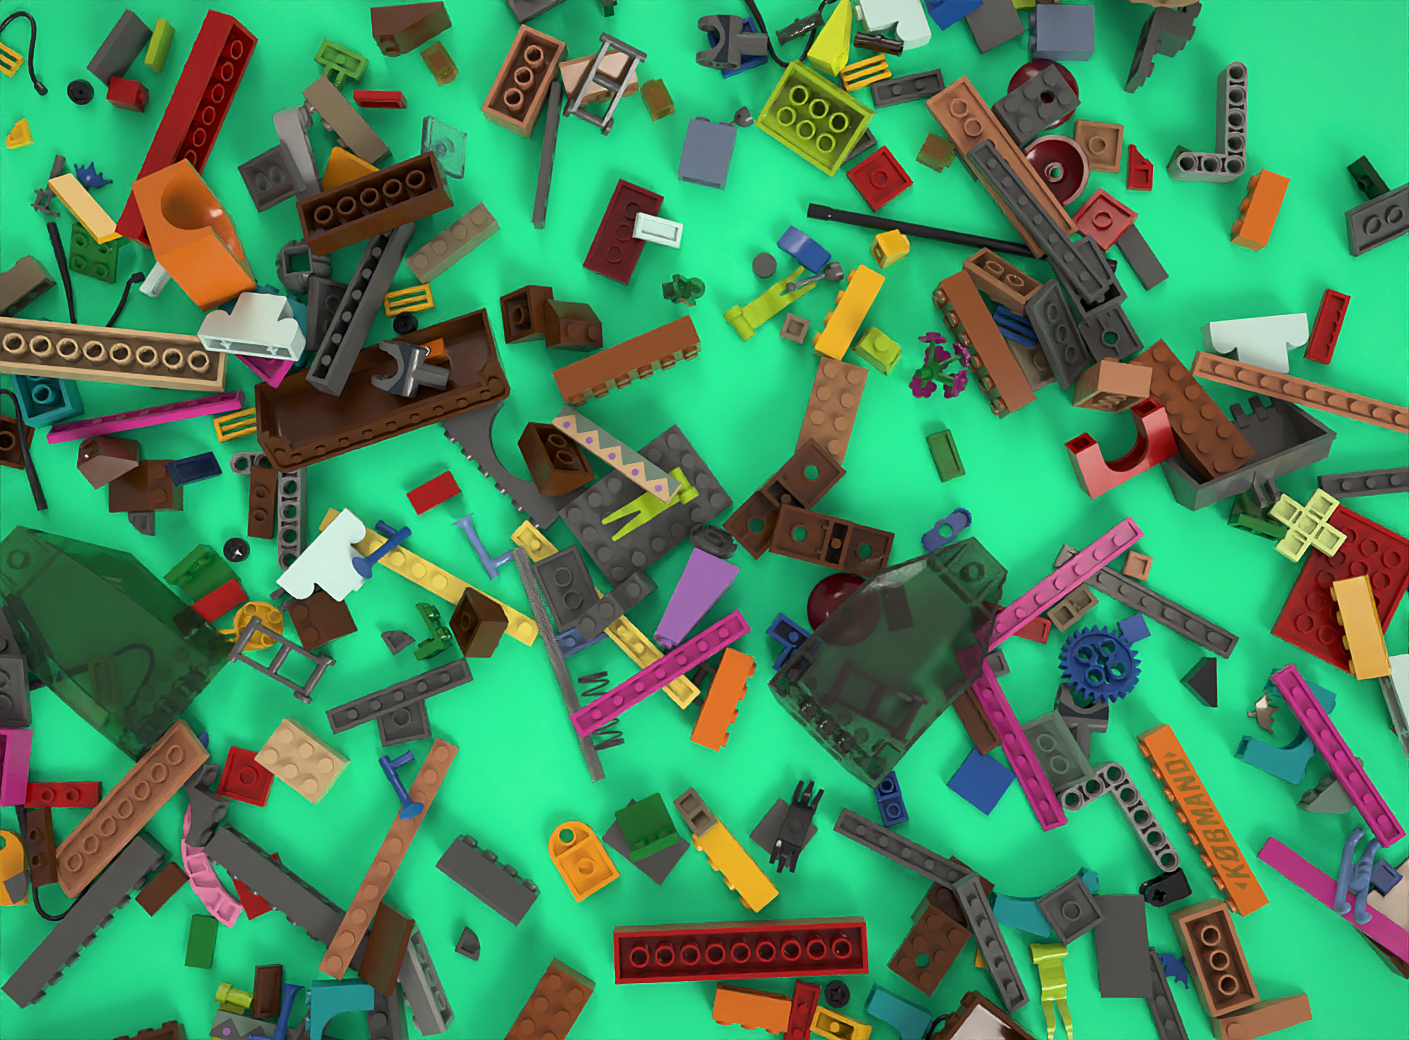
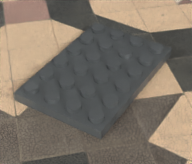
[557,424,733,589]

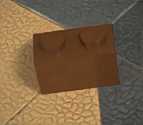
[500,285,554,344]
[544,299,603,352]
[0,414,35,470]
[77,435,140,490]
[449,587,509,658]
[286,591,358,651]

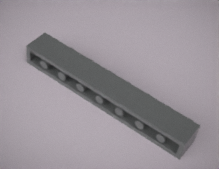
[305,221,417,397]
[203,823,371,971]
[1,832,169,1009]

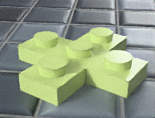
[1267,488,1347,563]

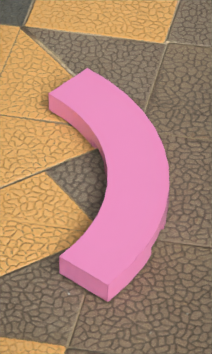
[181,802,244,928]

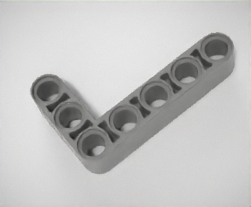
[1168,61,1248,184]
[273,104,324,202]
[229,452,307,571]
[1056,761,1180,872]

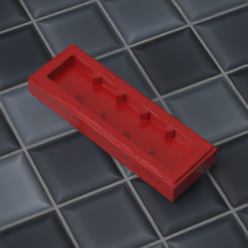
[1303,289,1351,365]
[24,781,102,808]

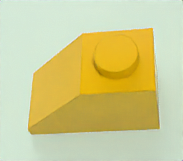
[870,229,910,270]
[809,1005,873,1040]

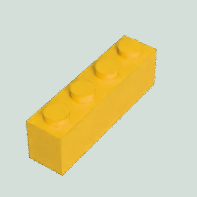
[812,264,886,361]
[1330,574,1392,680]
[691,813,779,913]

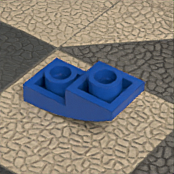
[776,225,831,275]
[871,771,909,827]

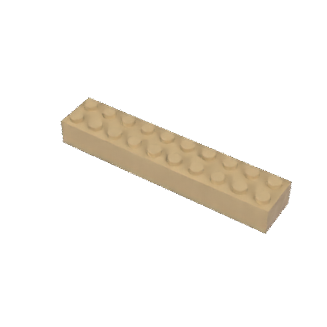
[0,317,229,393]

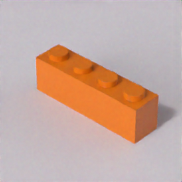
[689,647,757,752]

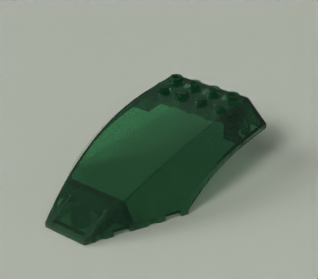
[0,525,235,763]

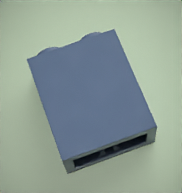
[1028,4,1094,61]
[677,117,737,190]

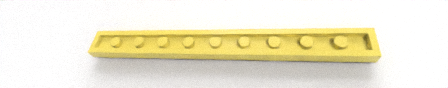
[318,508,541,647]
[510,520,701,710]

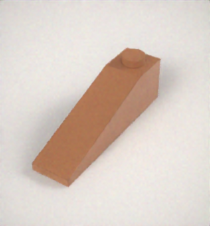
[1209,993,1313,1040]

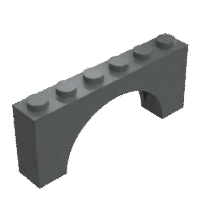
[441,401,586,531]

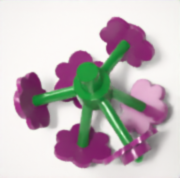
[909,331,970,399]

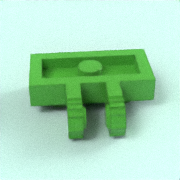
[314,39,369,92]

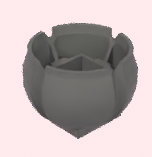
[275,239,332,294]

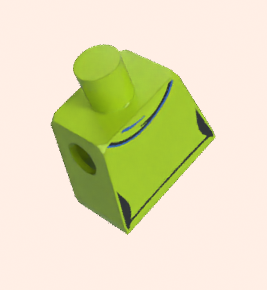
[851,327,902,377]

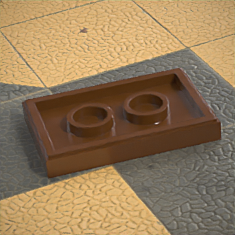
[357,902,415,996]

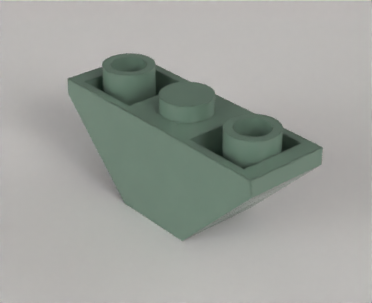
[1296,757,1364,814]

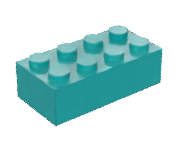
[10,317,85,429]

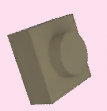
[779,313,810,345]

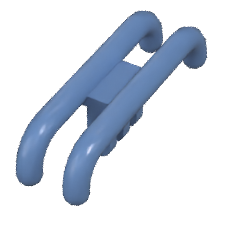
[1334,828,1381,924]

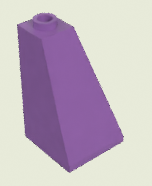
[653,547,740,649]

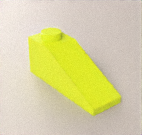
[807,0,853,77]

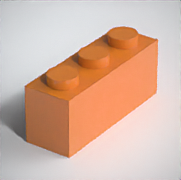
[1230,169,1290,252]
[712,983,792,1034]

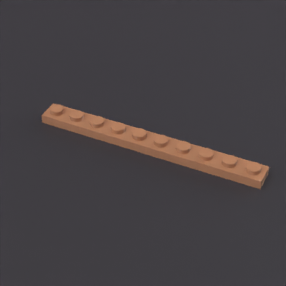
[1189,350,1409,435]
[318,738,459,981]

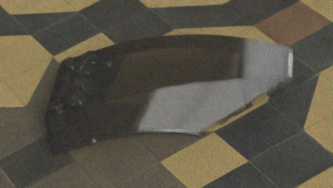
[767,537,1008,790]

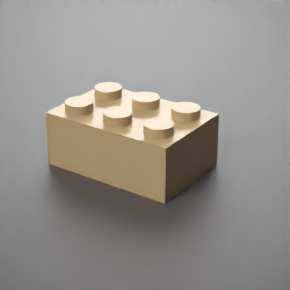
[254,717,351,804]

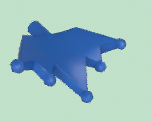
[74,162,113,191]
[1157,953,1189,989]

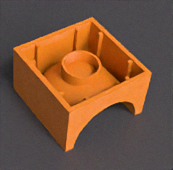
[131,158,257,312]

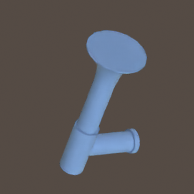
[452,513,514,580]

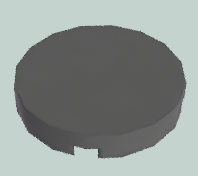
[689,523,737,559]

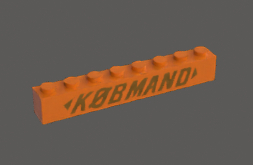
[1136,723,1270,917]

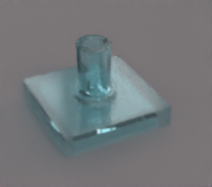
[420,115,467,180]

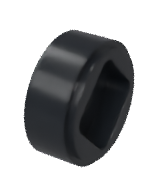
[67,79,94,105]
[393,312,418,336]
[223,538,250,562]
[824,980,850,1008]

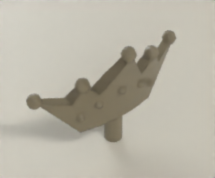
[1247,691,1279,734]

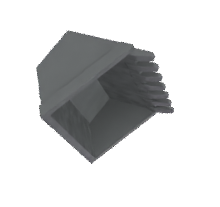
[1160,396,1337,512]

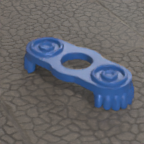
[921,508,972,553]

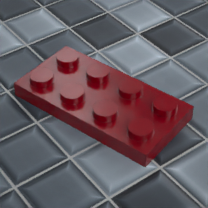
[583,179,664,286]

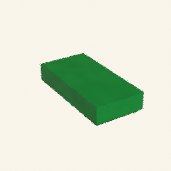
[926,429,966,483]
[184,914,219,969]

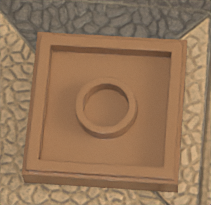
[1073,119,1124,174]

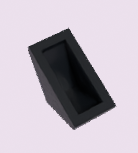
[1179,657,1218,708]

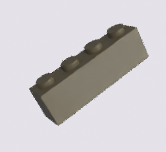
[302,74,392,168]
[405,202,500,284]
[0,255,57,318]

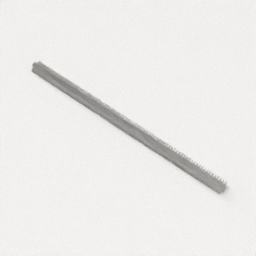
[511,546,606,783]

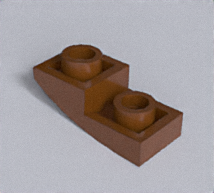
[135,861,190,917]

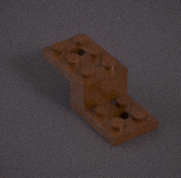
[721,437,847,560]
[768,503,895,581]
[887,855,995,997]

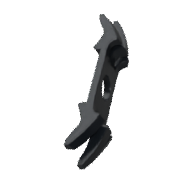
[769,780,825,873]

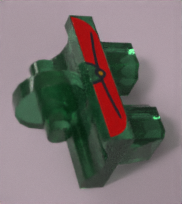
[662,274,705,307]

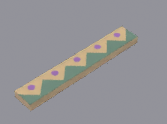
[551,404,682,505]

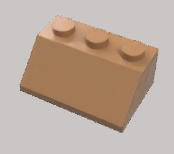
[559,49,639,108]
[963,247,1043,317]

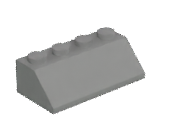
[397,924,455,1036]

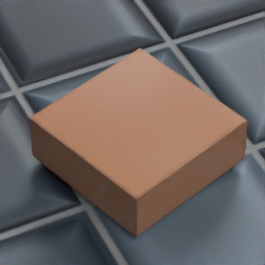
[1121,550,1153,581]

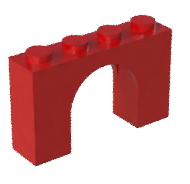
[1064,396,1179,499]

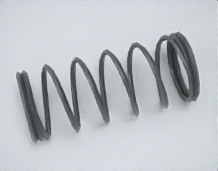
[577,671,625,751]

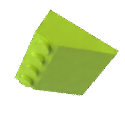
[754,60,876,177]

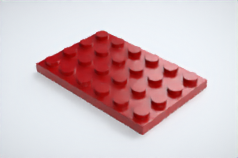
[1270,504,1409,678]

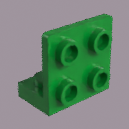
[69,222,132,284]
[1227,485,1289,541]
[163,544,241,603]
[413,602,453,661]
[615,793,680,863]

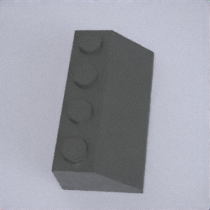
[435,834,541,927]

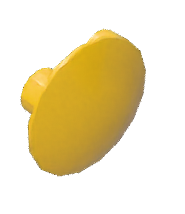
[233,601,284,650]

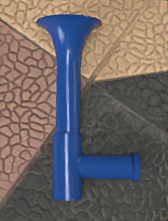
[352,520,412,579]
[378,750,424,820]
[248,982,305,1040]

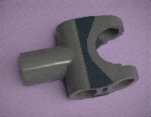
[695,14,768,70]
[371,340,450,398]
[1054,682,1109,758]

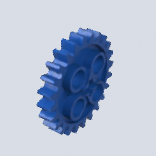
[1058,625,1142,705]

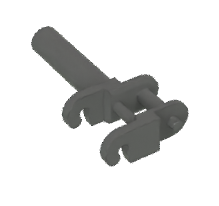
[30,155,66,218]

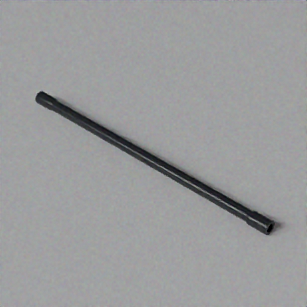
[807,203,1117,273]

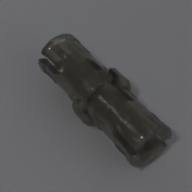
[775,10,825,46]

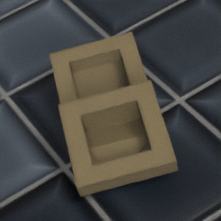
[1046,582,1099,633]
[673,787,719,839]

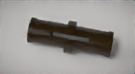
[854,32,904,57]

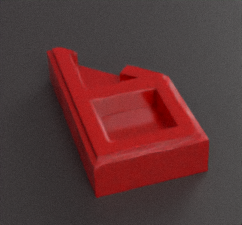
[1126,144,1153,191]

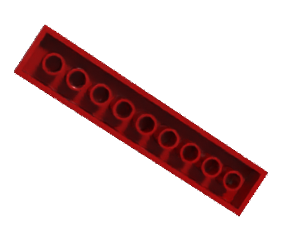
[114,9,258,251]
[613,916,869,984]

